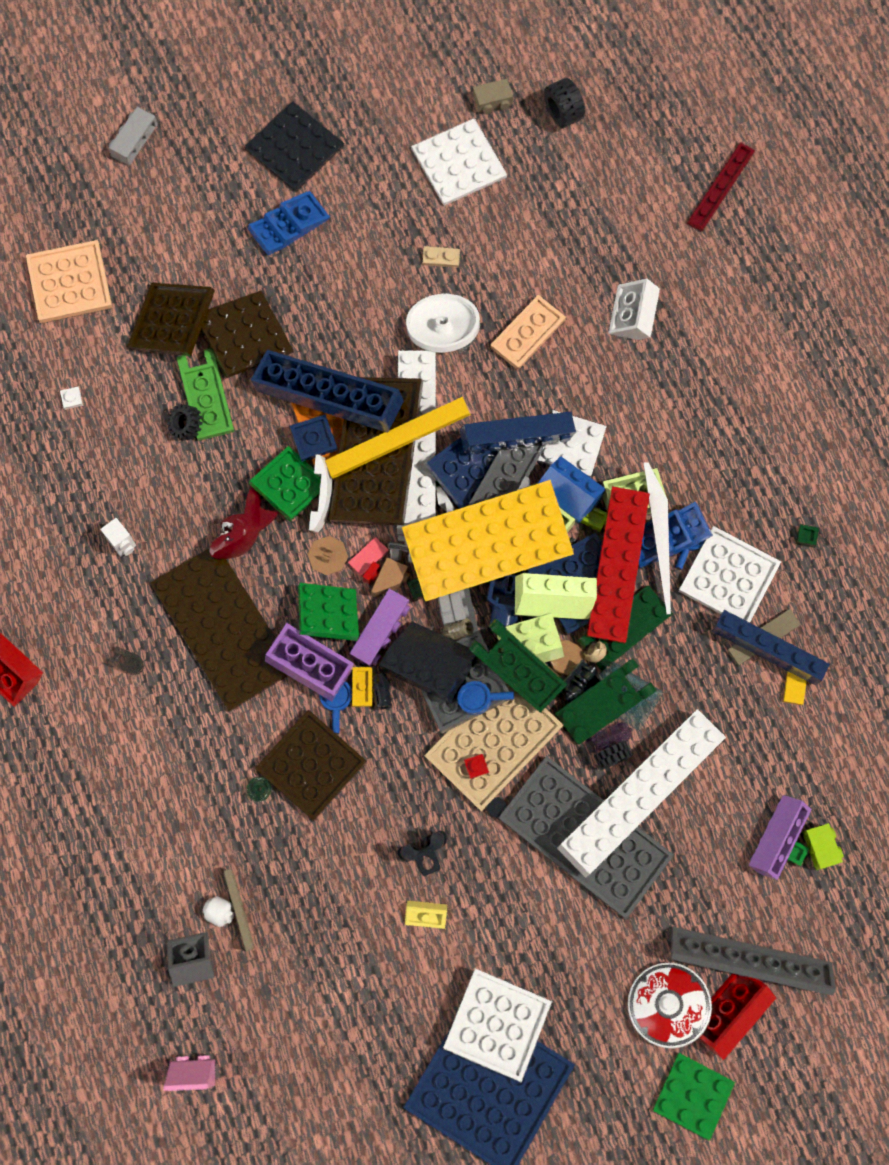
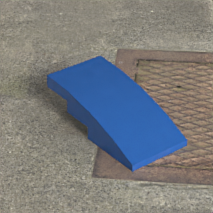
[248,191,330,255]
[639,502,713,568]

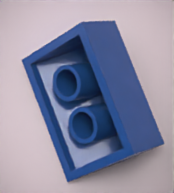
[538,456,605,523]

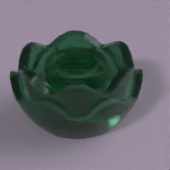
[246,777,272,801]

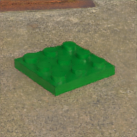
[249,446,321,522]
[298,583,359,641]
[652,1052,735,1141]

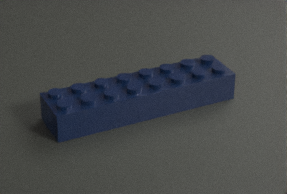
[251,350,404,433]

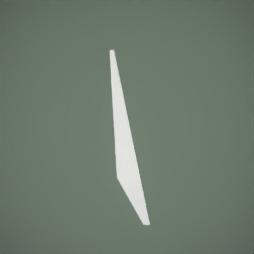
[644,462,671,614]

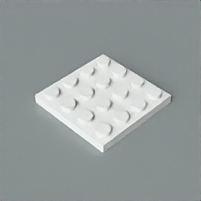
[412,119,507,206]
[678,526,781,622]
[444,969,552,1082]

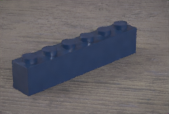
[460,411,576,454]
[711,610,830,686]

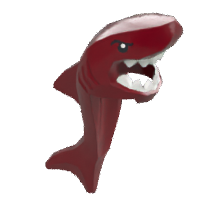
[209,469,278,559]

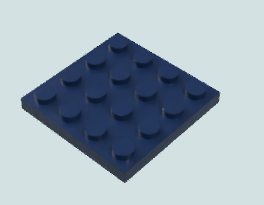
[425,437,500,509]
[532,533,634,635]

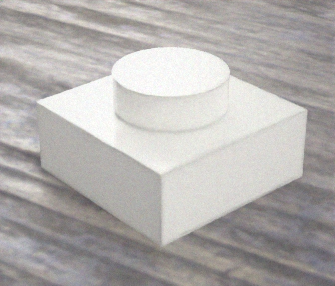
[60,387,83,410]

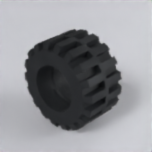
[544,77,585,128]

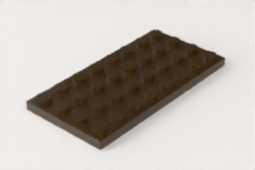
[329,377,423,525]
[150,548,288,712]

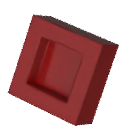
[363,561,380,585]
[464,754,489,779]

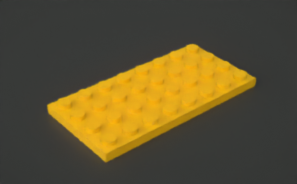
[402,480,574,601]

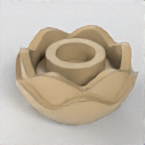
[584,641,607,663]

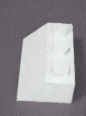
[608,279,660,340]

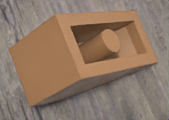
[371,558,410,597]

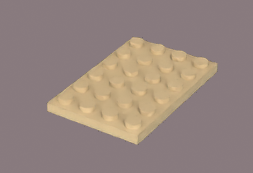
[425,682,564,812]

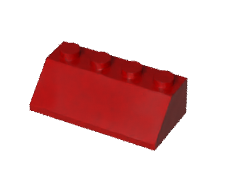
[0,633,44,707]
[698,973,776,1061]

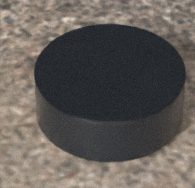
[486,797,507,818]

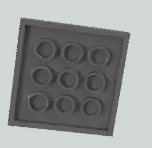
[421,630,509,734]

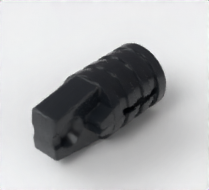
[372,673,393,710]

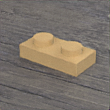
[423,246,460,268]

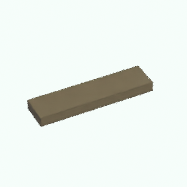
[727,609,801,666]
[224,869,255,951]

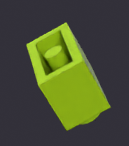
[802,823,843,871]

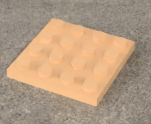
[26,240,113,323]

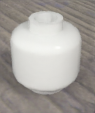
[203,896,235,927]

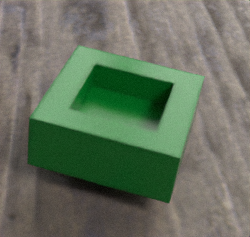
[787,841,809,867]

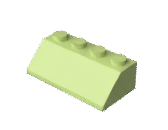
[515,573,597,620]

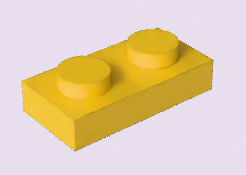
[352,667,372,707]

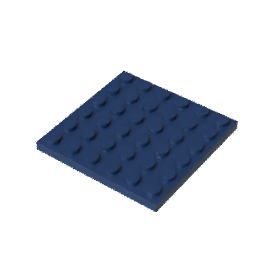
[403,1024,575,1165]

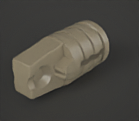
[439,618,474,640]

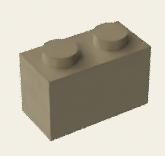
[473,79,513,114]

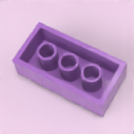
[265,623,354,702]

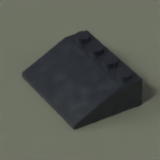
[379,621,477,704]

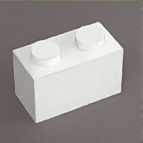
[101,518,136,557]

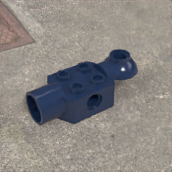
[487,568,533,627]

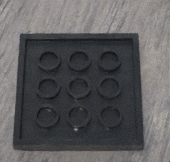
[244,101,344,192]

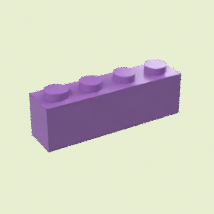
[350,589,411,667]
[749,795,812,880]

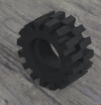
[167,404,203,440]
[594,741,633,770]

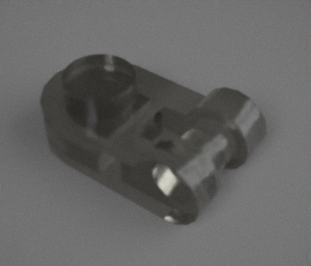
[107,646,145,675]

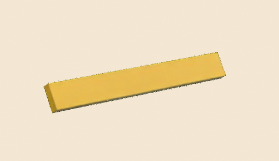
[325,397,471,479]

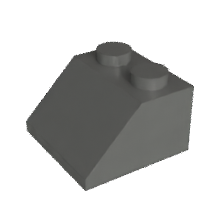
[167,932,215,987]

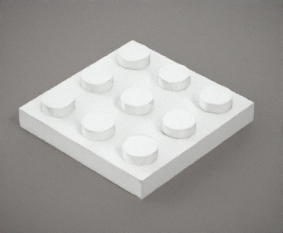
[537,410,606,478]

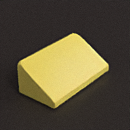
[405,901,447,929]

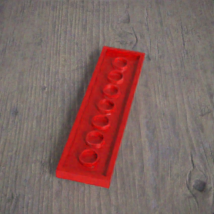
[587,486,650,644]

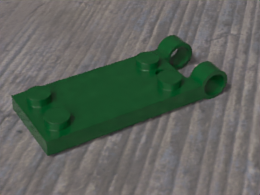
[577,585,673,671]
[468,619,567,713]
[556,658,657,745]

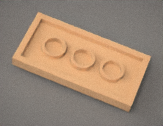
[490,295,566,370]

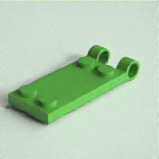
[177,349,235,441]

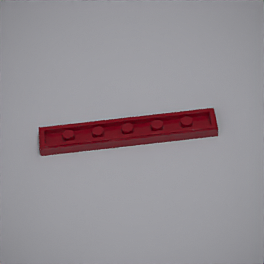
[687,142,756,232]

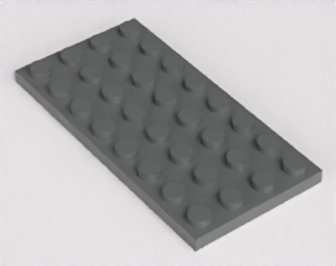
[498,756,674,920]

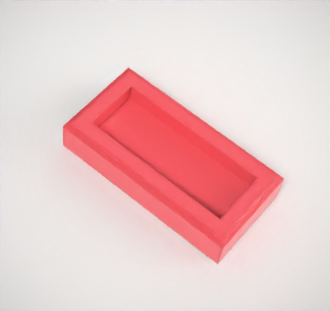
[348,537,389,577]

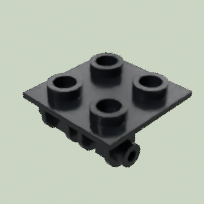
[561,659,599,703]

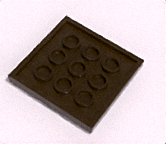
[127,282,215,356]
[201,290,294,378]
[255,709,367,821]

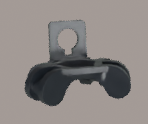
[396,830,448,876]

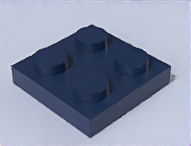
[290,415,338,462]

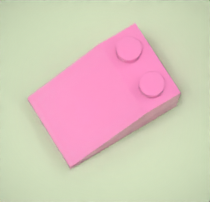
[164,1055,215,1091]

